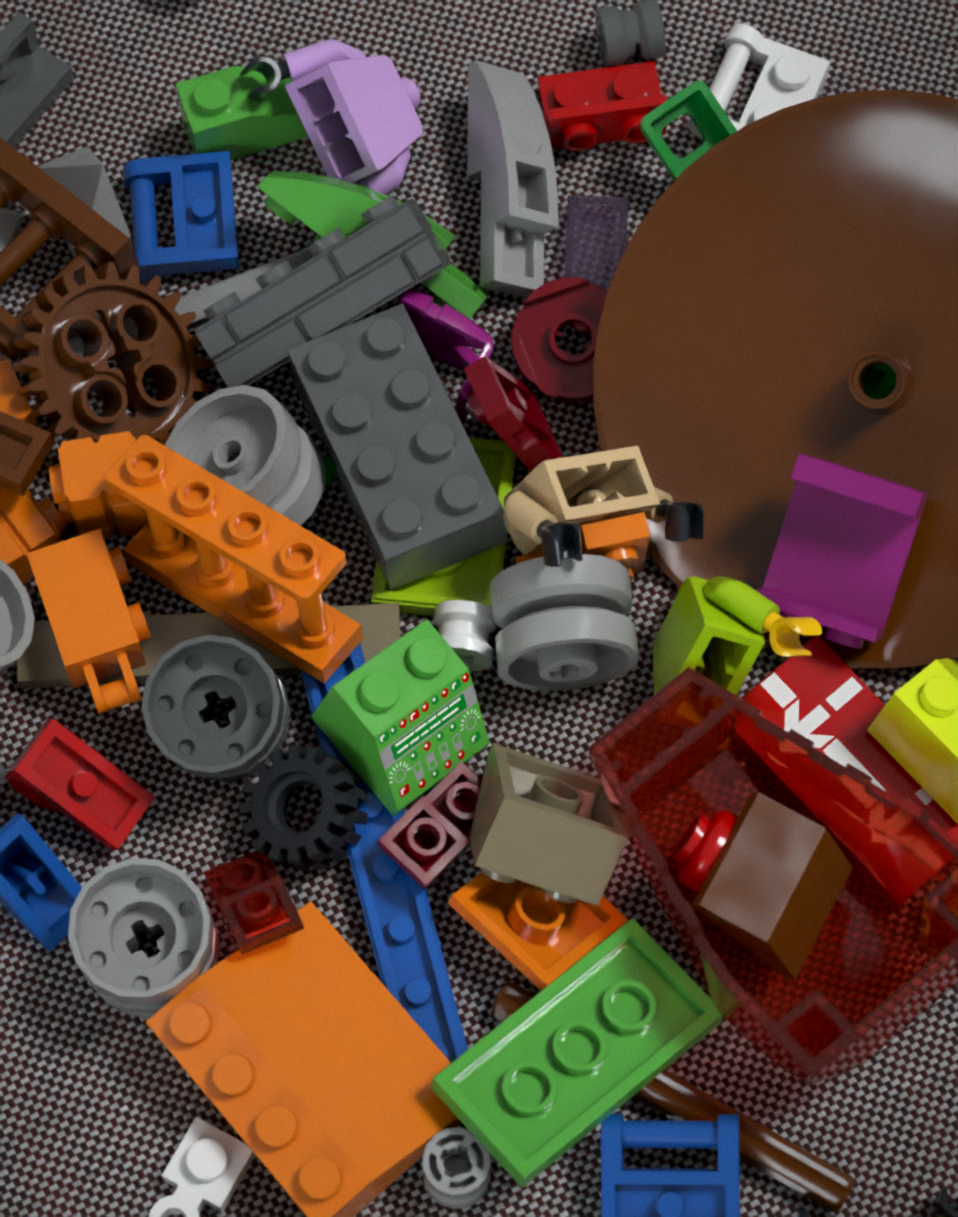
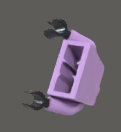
[239,39,423,235]

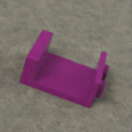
[755,453,929,649]

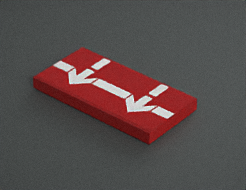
[722,635,958,910]

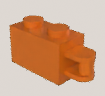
[26,529,152,714]

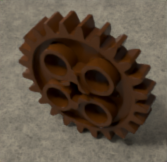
[12,262,212,445]

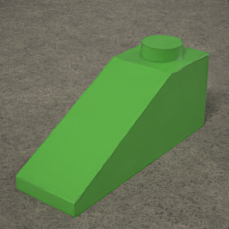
[175,66,309,160]

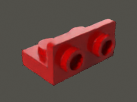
[537,61,667,151]

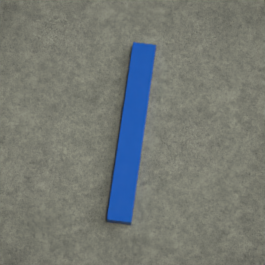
[300,643,468,1063]

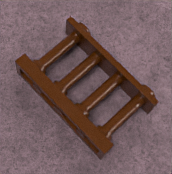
[0,138,140,361]

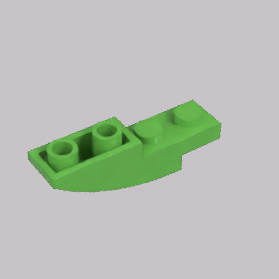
[258,171,489,319]

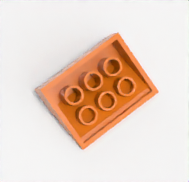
[145,901,461,1217]

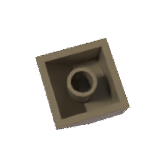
[469,743,629,906]

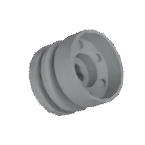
[68,858,220,1017]

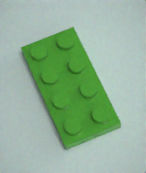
[431,918,725,1188]

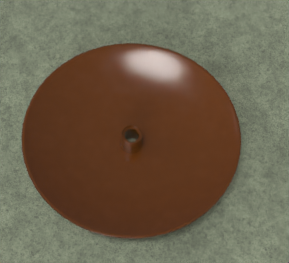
[593,90,958,668]

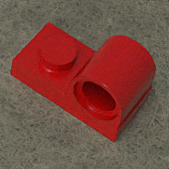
[5,718,155,851]

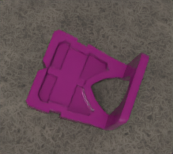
[397,288,493,425]

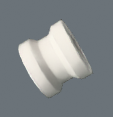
[433,600,497,672]

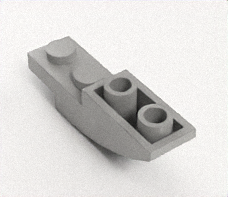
[467,60,559,298]

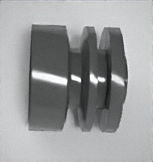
[141,634,291,783]

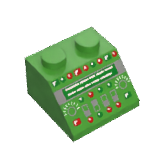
[311,619,490,817]

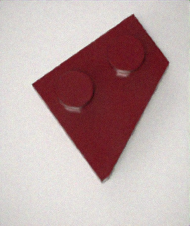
[463,356,564,472]

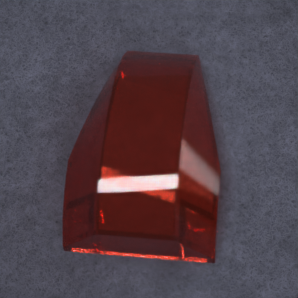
[589,667,958,1084]

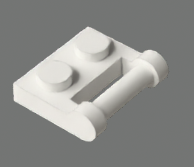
[687,24,830,139]

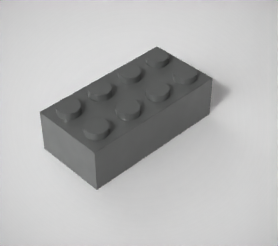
[287,303,507,591]

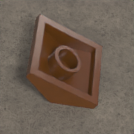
[692,792,853,980]

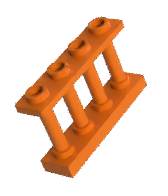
[104,435,364,684]

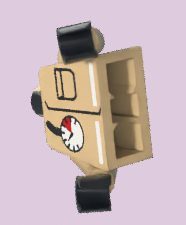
[503,446,704,567]

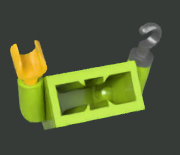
[653,576,822,782]

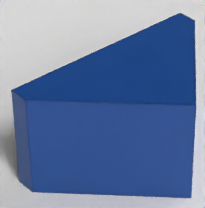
[0,813,82,952]

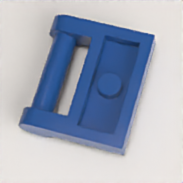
[123,151,240,282]
[601,1113,741,1217]

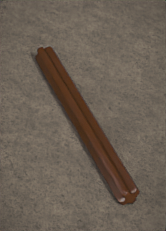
[491,982,854,1212]

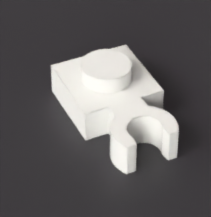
[148,1117,256,1217]

